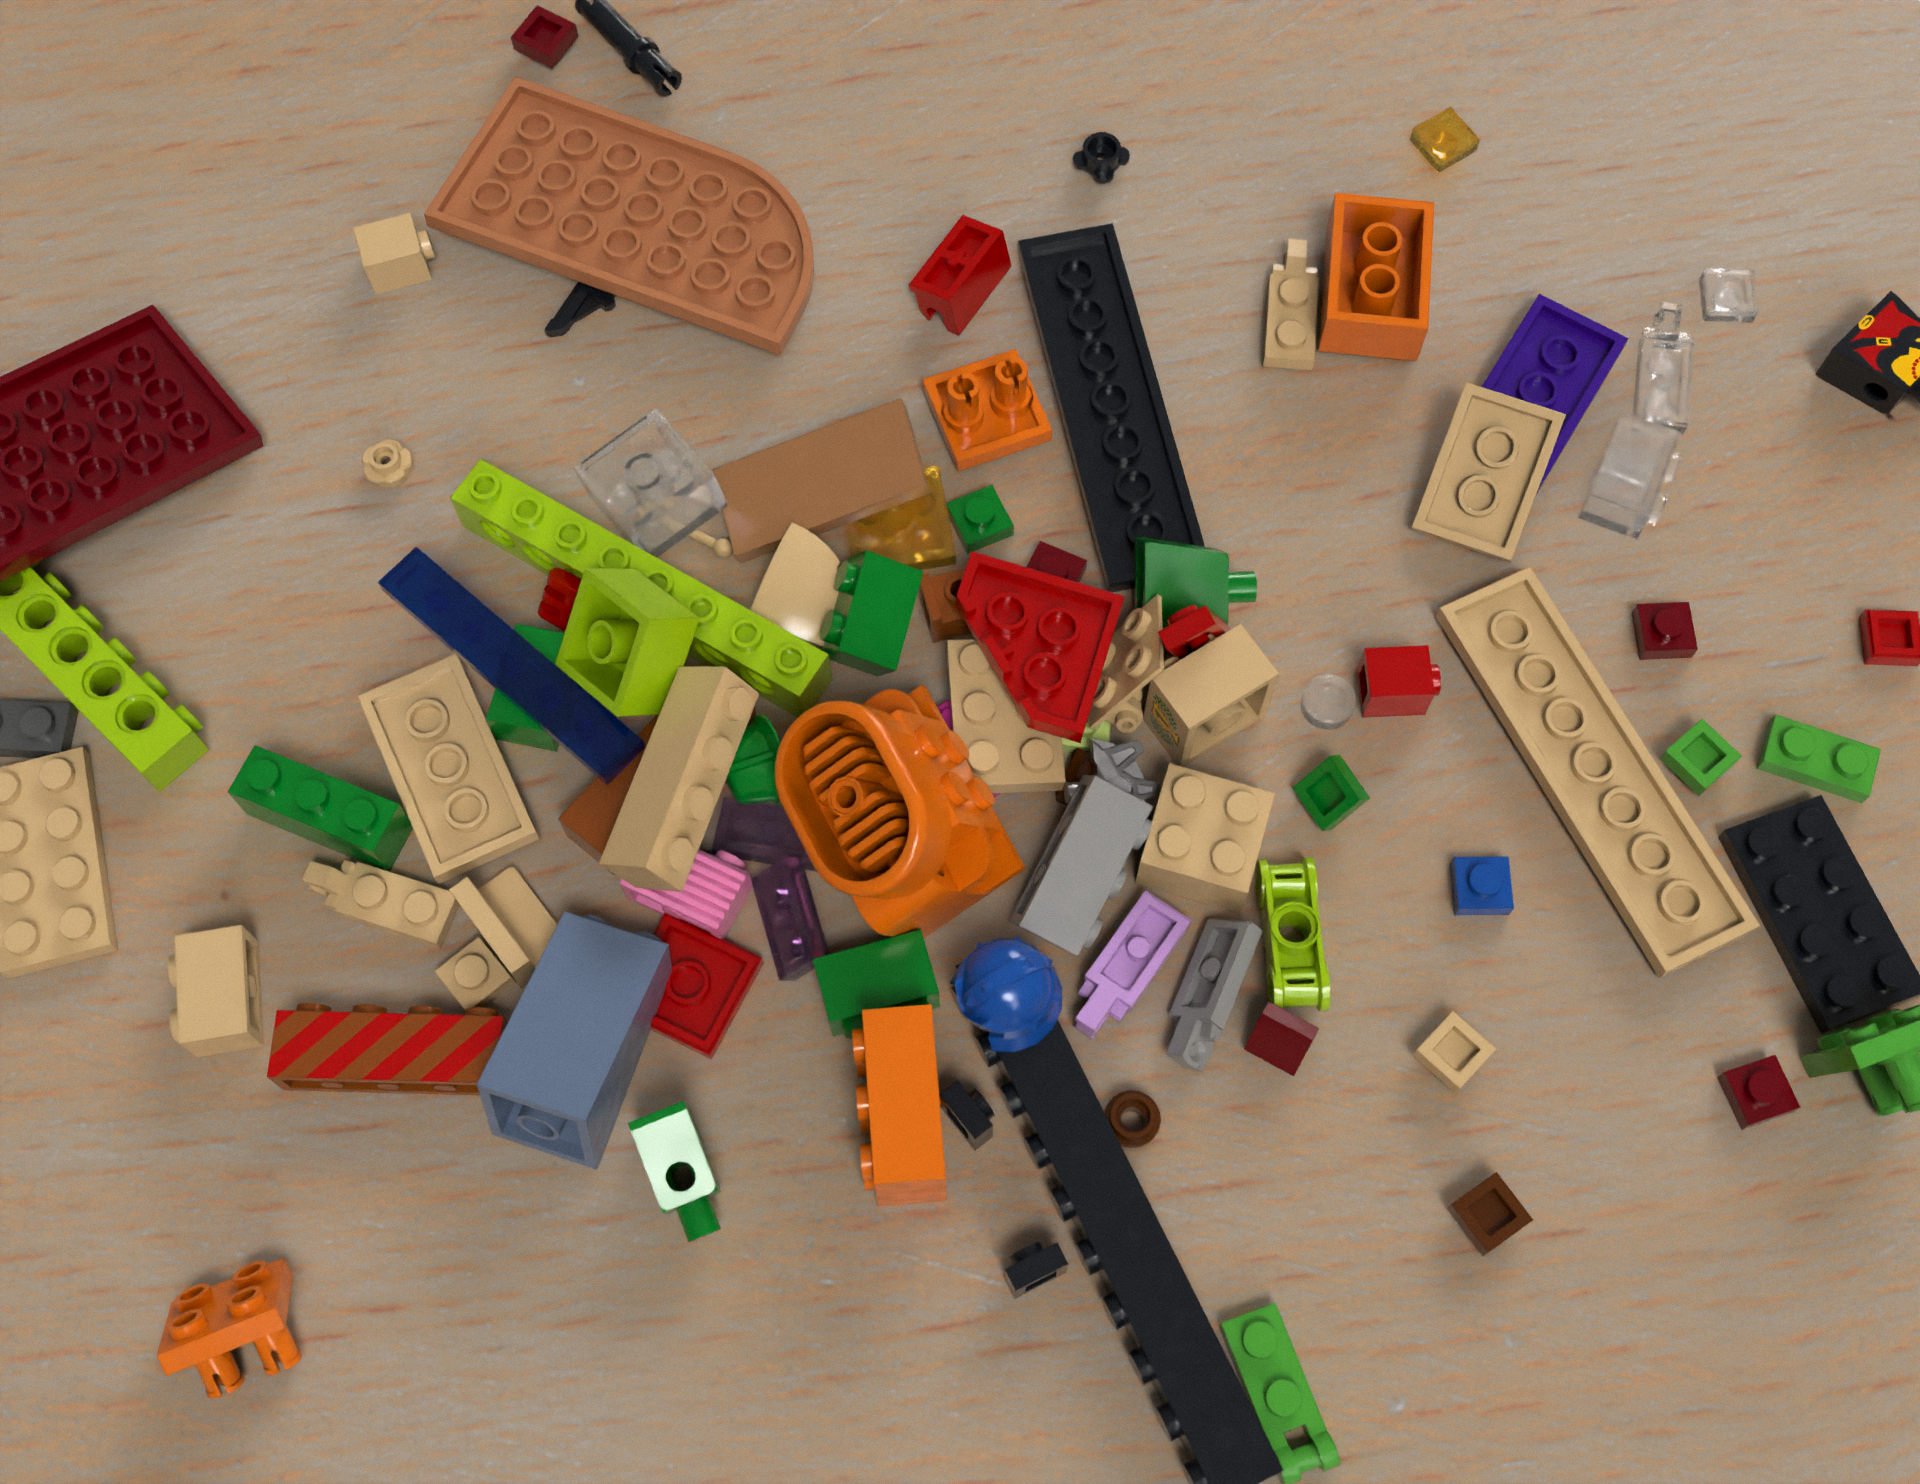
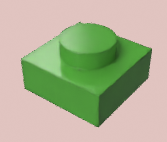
[1659,719,1742,796]

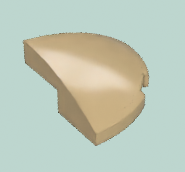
[750,522,842,647]

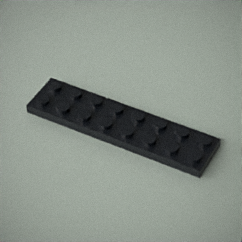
[1018,223,1205,593]

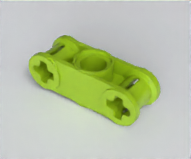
[1255,857,1331,1012]

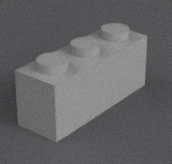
[1009,775,1153,956]

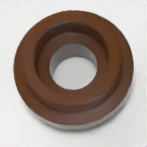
[1104,1090,1161,1148]

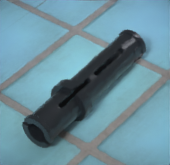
[575,0,682,97]

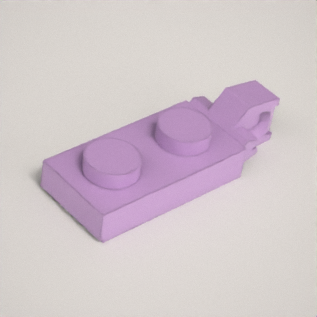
[1074,890,1192,1040]

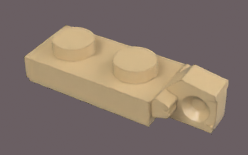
[1263,238,1319,371]
[301,860,459,949]

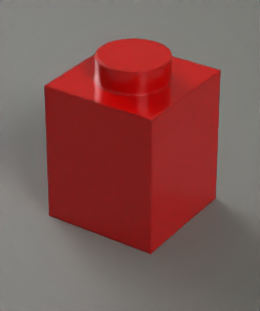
[1356,645,1441,718]

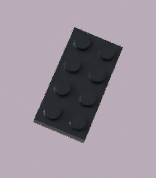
[1718,795,1920,1034]

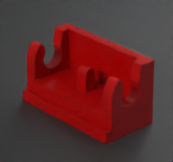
[909,215,1012,336]

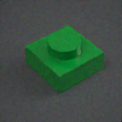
[946,485,1014,554]
[1293,754,1370,831]

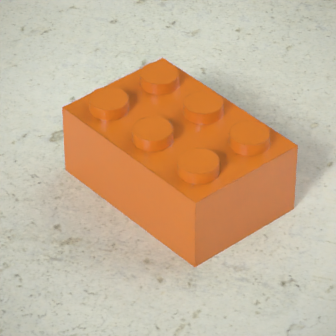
[1318,193,1434,361]
[852,1004,947,1206]

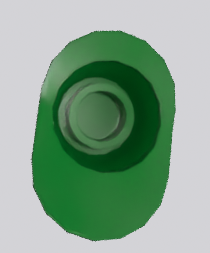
[724,714,780,805]

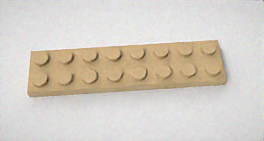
[1436,567,1760,978]

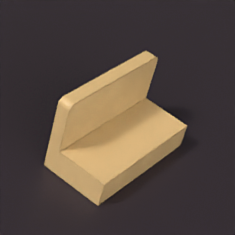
[449,867,558,989]

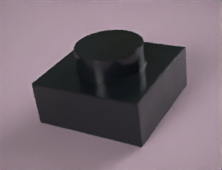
[939,1080,995,1151]
[1004,1241,1068,1299]

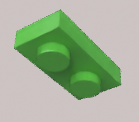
[1757,715,1881,803]

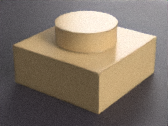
[434,937,516,1010]
[1413,1011,1496,1094]

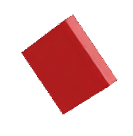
[650,913,764,1060]

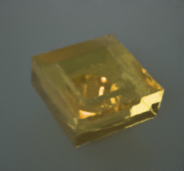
[1410,107,1480,173]

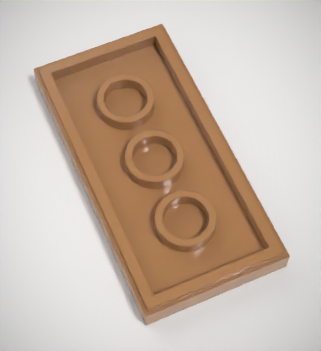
[713,398,931,563]

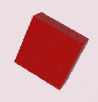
[1859,609,1920,666]

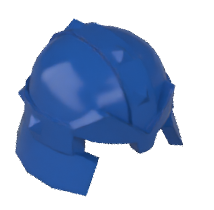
[950,936,1062,1052]

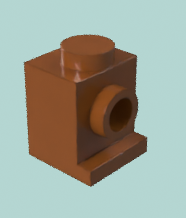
[919,568,971,643]

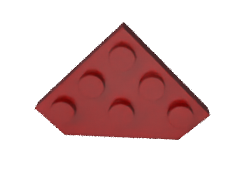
[955,551,1125,743]

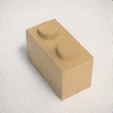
[168,925,264,1058]

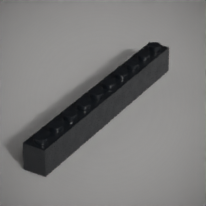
[950,964,1284,1484]

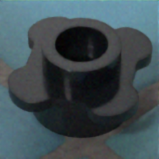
[1073,132,1130,183]

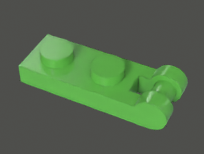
[1219,1303,1341,1484]

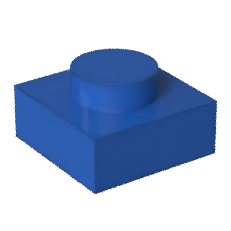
[1450,856,1514,916]

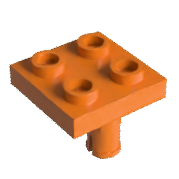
[922,349,1052,471]
[157,1257,302,1399]

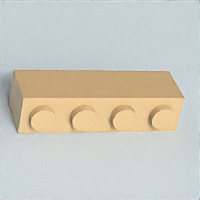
[599,666,759,892]

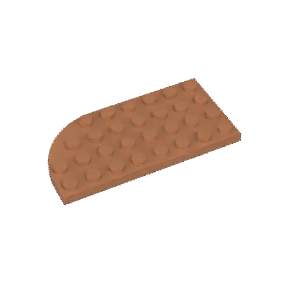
[424,76,814,355]

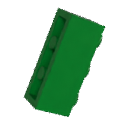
[228,745,413,872]

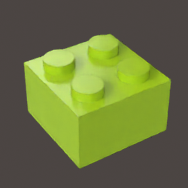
[555,568,700,717]

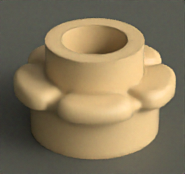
[362,439,412,488]

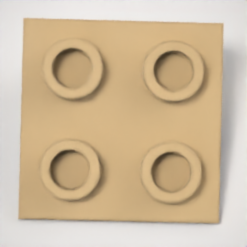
[1089,594,1164,733]

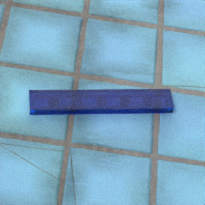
[378,547,645,785]

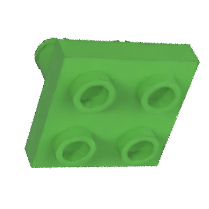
[1800,1004,1920,1116]

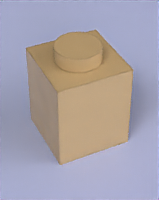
[353,213,436,295]

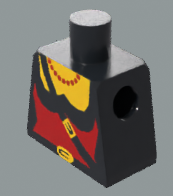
[1815,291,1920,414]

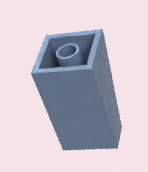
[476,911,672,1170]

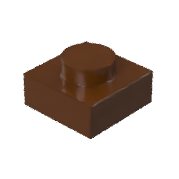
[1447,1172,1533,1256]

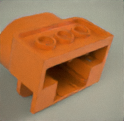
[774,685,1026,938]

